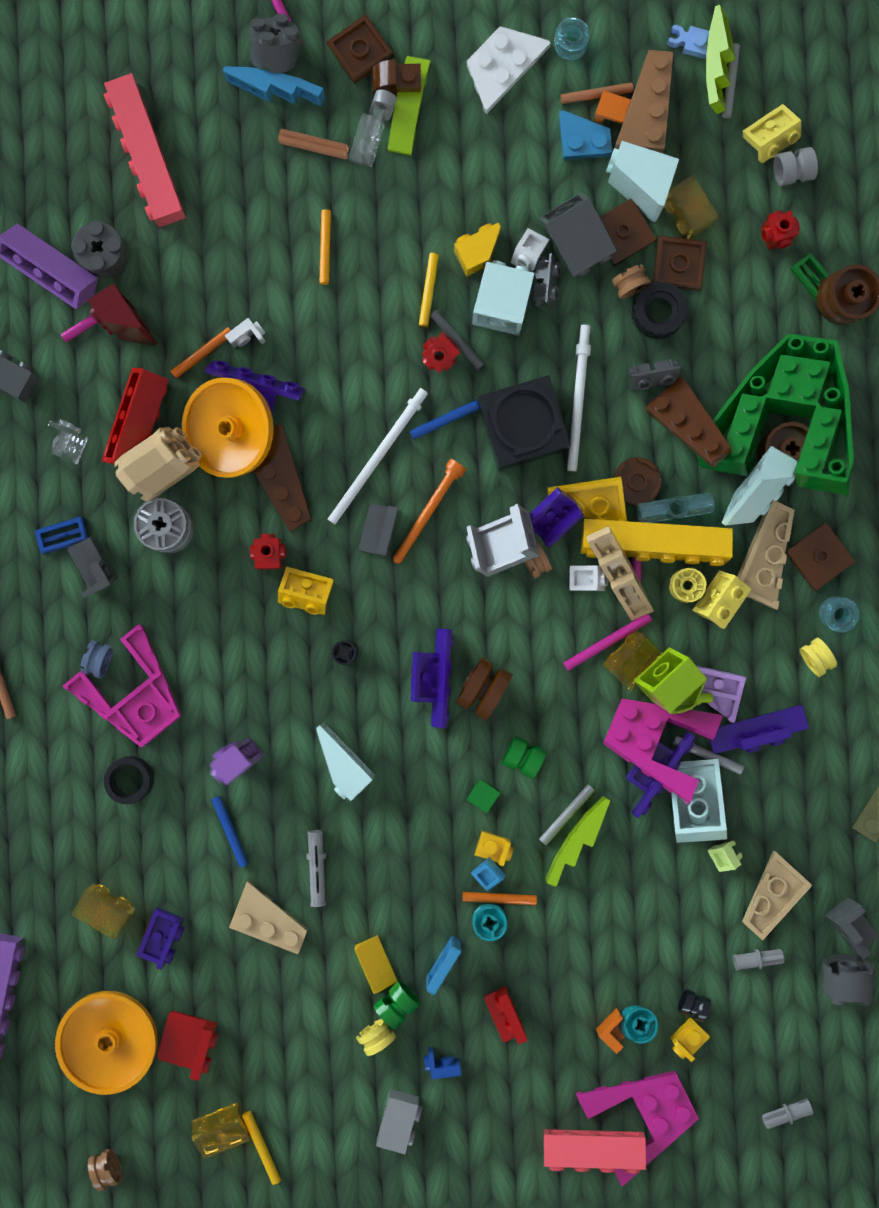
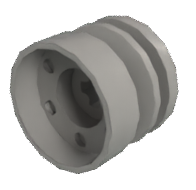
[134,498,194,553]

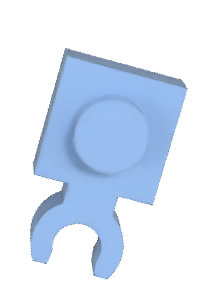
[667,25,709,59]

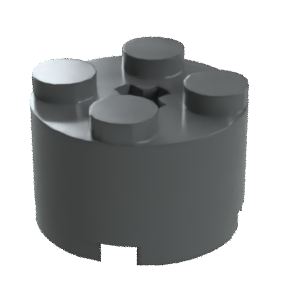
[249,14,299,73]
[71,221,128,279]
[822,954,875,1005]

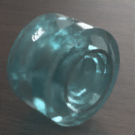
[554,18,590,60]
[819,596,859,632]

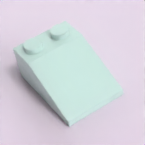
[316,722,375,801]
[672,759,727,843]

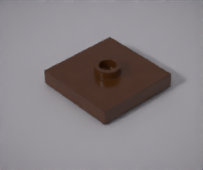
[599,199,657,266]
[785,522,855,591]

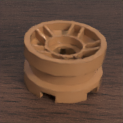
[612,264,651,299]
[524,540,552,579]
[88,1149,122,1192]

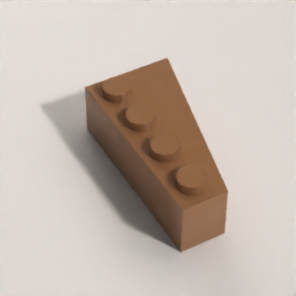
[615,50,673,154]

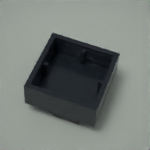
[477,375,571,471]

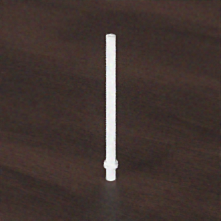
[328,388,428,524]

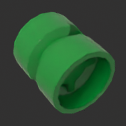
[501,735,547,779]
[374,980,421,1029]

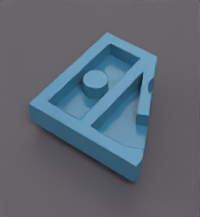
[559,110,612,160]

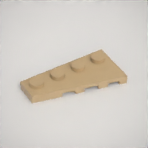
[737,500,794,610]

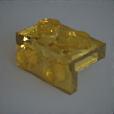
[191,1103,250,1159]

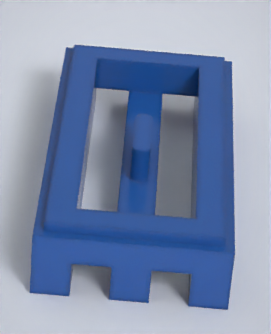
[34,516,89,554]

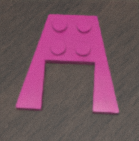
[63,624,182,747]
[603,699,723,805]
[576,1071,699,1186]

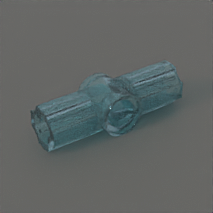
[637,492,715,523]

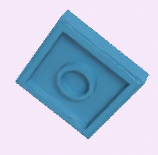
[426,936,461,995]

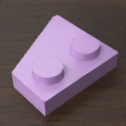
[696,665,746,723]

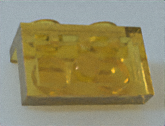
[603,631,662,691]

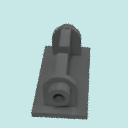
[533,253,562,309]
[628,359,681,390]

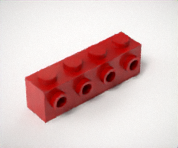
[101,368,169,466]

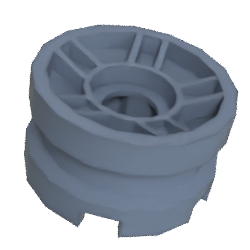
[80,640,113,679]

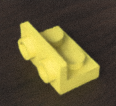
[743,104,801,163]
[692,570,751,629]

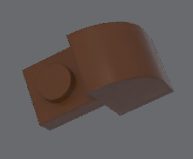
[372,59,421,98]

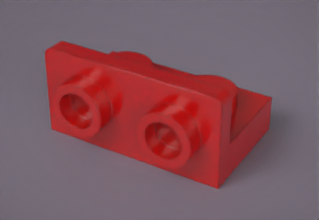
[484,986,528,1045]

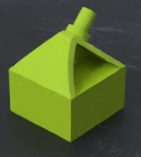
[634,647,713,714]

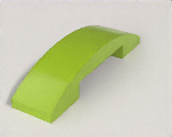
[388,56,431,156]

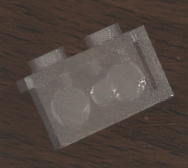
[349,107,386,167]
[48,419,88,465]

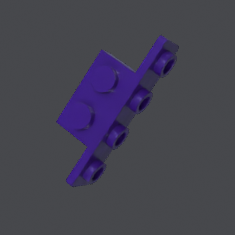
[205,360,305,414]
[410,629,453,728]
[709,705,808,754]
[625,731,695,818]

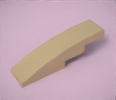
[586,526,654,621]

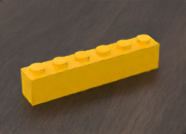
[580,519,733,566]

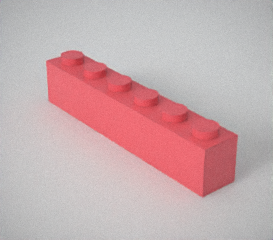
[104,73,186,228]

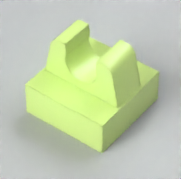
[707,841,742,872]

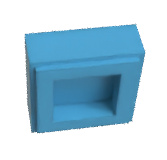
[471,857,506,891]

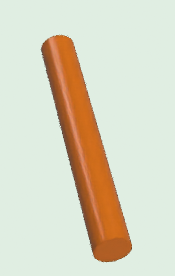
[170,327,231,379]
[462,892,537,905]

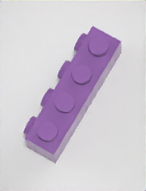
[0,223,98,309]
[210,737,265,785]

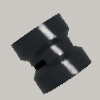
[332,640,358,665]
[677,989,711,1022]

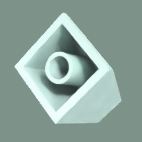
[606,141,679,222]
[472,260,534,336]

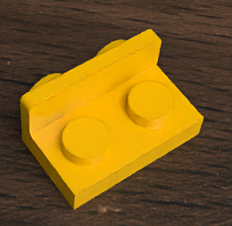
[278,566,334,615]

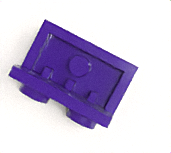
[530,487,584,547]
[136,907,185,970]

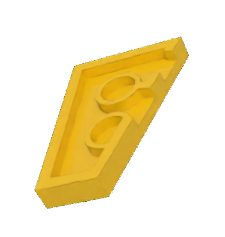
[548,477,627,521]

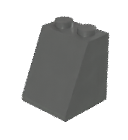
[539,192,617,277]

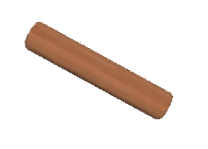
[278,129,350,159]

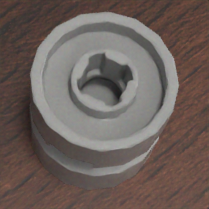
[773,147,818,186]

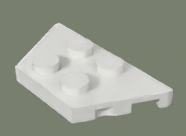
[467,26,551,114]

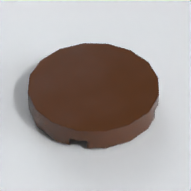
[613,457,662,506]

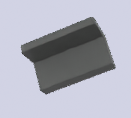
[359,503,399,557]

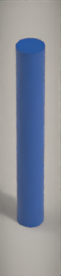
[410,400,480,440]
[211,795,249,867]

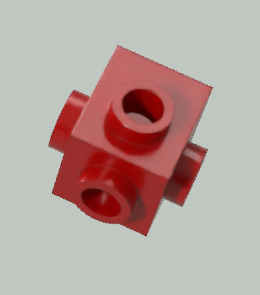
[761,210,800,250]
[422,331,460,373]
[250,534,286,570]

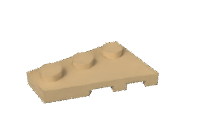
[742,850,812,940]
[229,880,308,954]

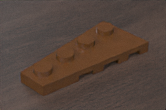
[645,376,732,468]
[253,423,312,532]

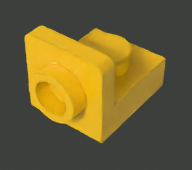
[474,830,514,866]
[670,1017,710,1062]

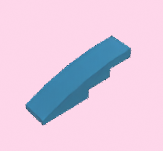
[222,66,325,107]

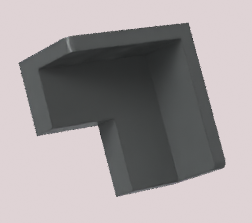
[68,535,118,598]
[825,897,879,960]

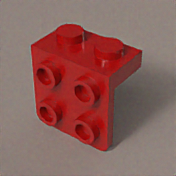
[157,1011,219,1081]

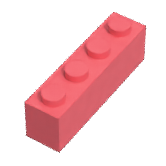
[544,1129,646,1173]

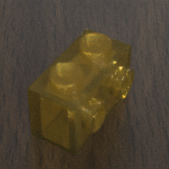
[665,175,719,239]
[71,884,135,940]

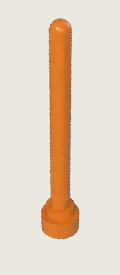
[393,458,467,564]

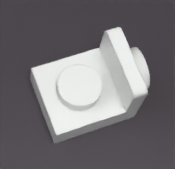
[511,228,549,272]
[225,318,266,348]
[569,566,609,591]

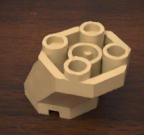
[114,427,202,501]

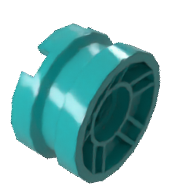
[472,903,507,941]
[619,1005,658,1044]

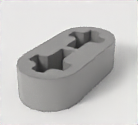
[369,89,397,121]

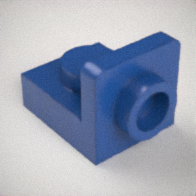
[424,1047,461,1079]

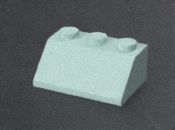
[722,446,798,525]

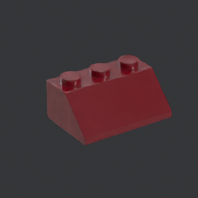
[88,283,158,346]

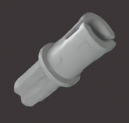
[733,949,785,971]
[762,1098,813,1129]

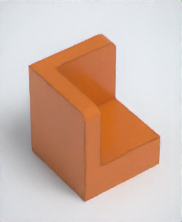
[593,90,631,125]
[596,1008,624,1054]

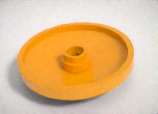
[182,378,273,478]
[55,991,158,1095]

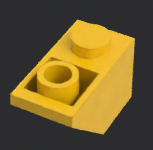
[454,222,501,277]

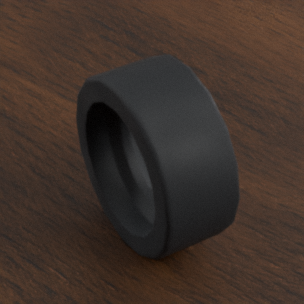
[104,756,154,804]

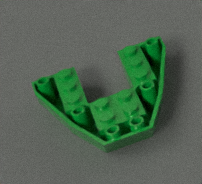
[696,333,854,496]

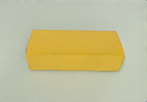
[354,935,398,994]

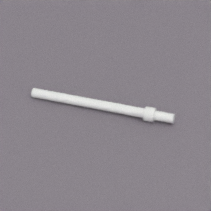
[567,325,591,472]

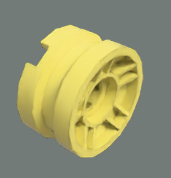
[669,568,706,603]
[799,638,837,677]
[356,1019,396,1056]

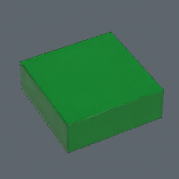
[466,779,500,813]

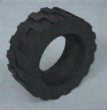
[632,281,688,339]

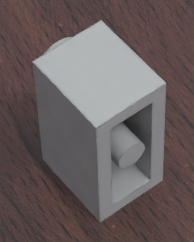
[376,1089,422,1154]

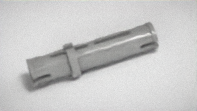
[306,830,326,907]

